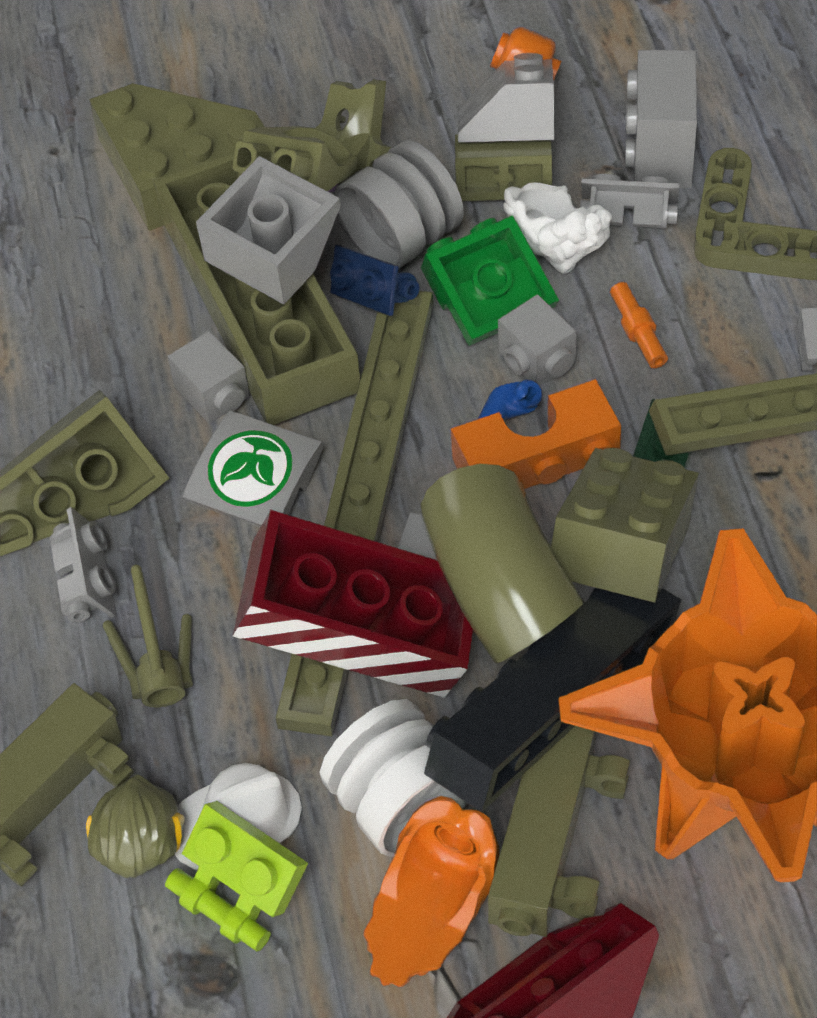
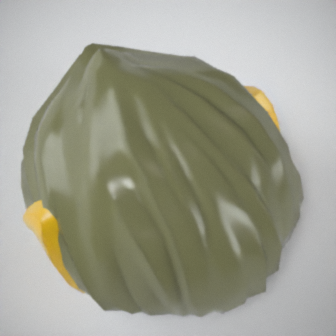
[86,775,185,878]

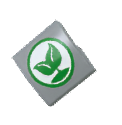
[182,410,324,527]

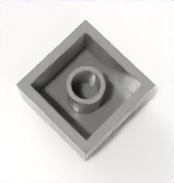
[625,50,697,188]

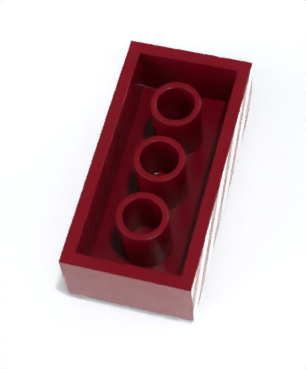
[233,509,473,698]

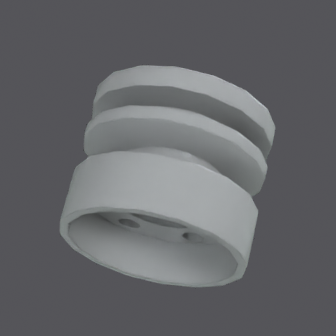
[334,140,464,269]

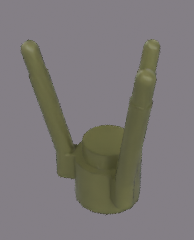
[103,564,193,708]

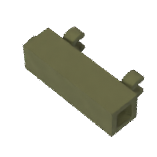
[0,683,134,887]
[488,726,630,937]

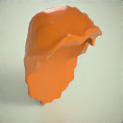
[364,796,499,988]

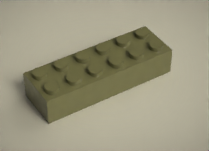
[153,152,360,425]

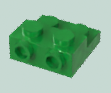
[420,215,559,346]

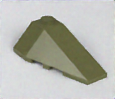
[0,390,170,556]

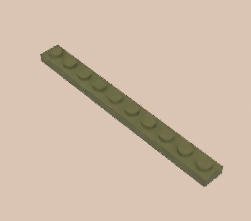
[276,291,433,737]

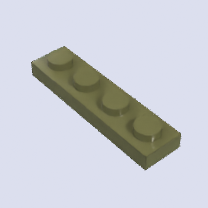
[649,373,817,456]

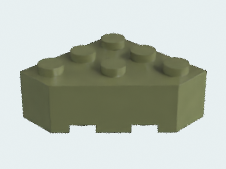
[89,83,264,231]

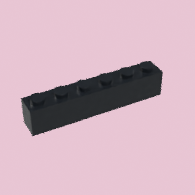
[424,588,682,812]

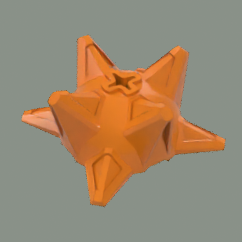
[559,528,817,882]

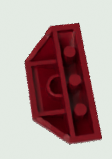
[447,903,659,1018]

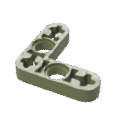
[694,148,817,280]

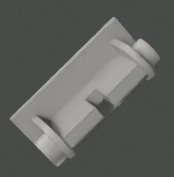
[580,174,679,229]
[49,507,116,622]

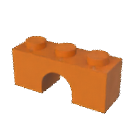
[451,379,621,489]

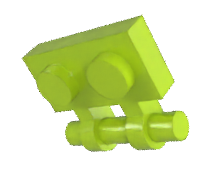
[165,801,308,952]

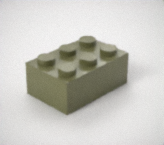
[551,448,699,603]

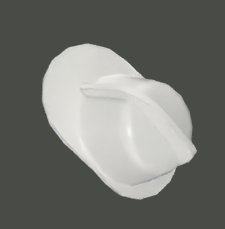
[175,763,302,870]

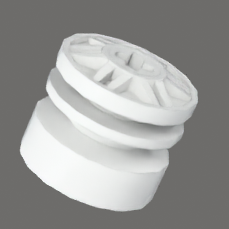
[320,699,467,857]

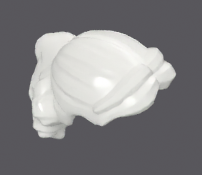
[503,182,612,274]

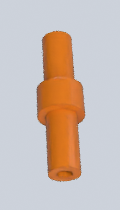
[610,282,668,368]

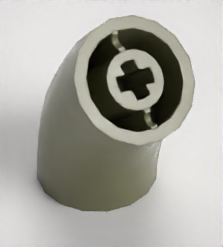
[421,464,584,664]

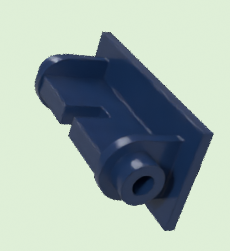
[330,244,420,316]

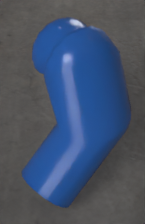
[478,379,543,422]

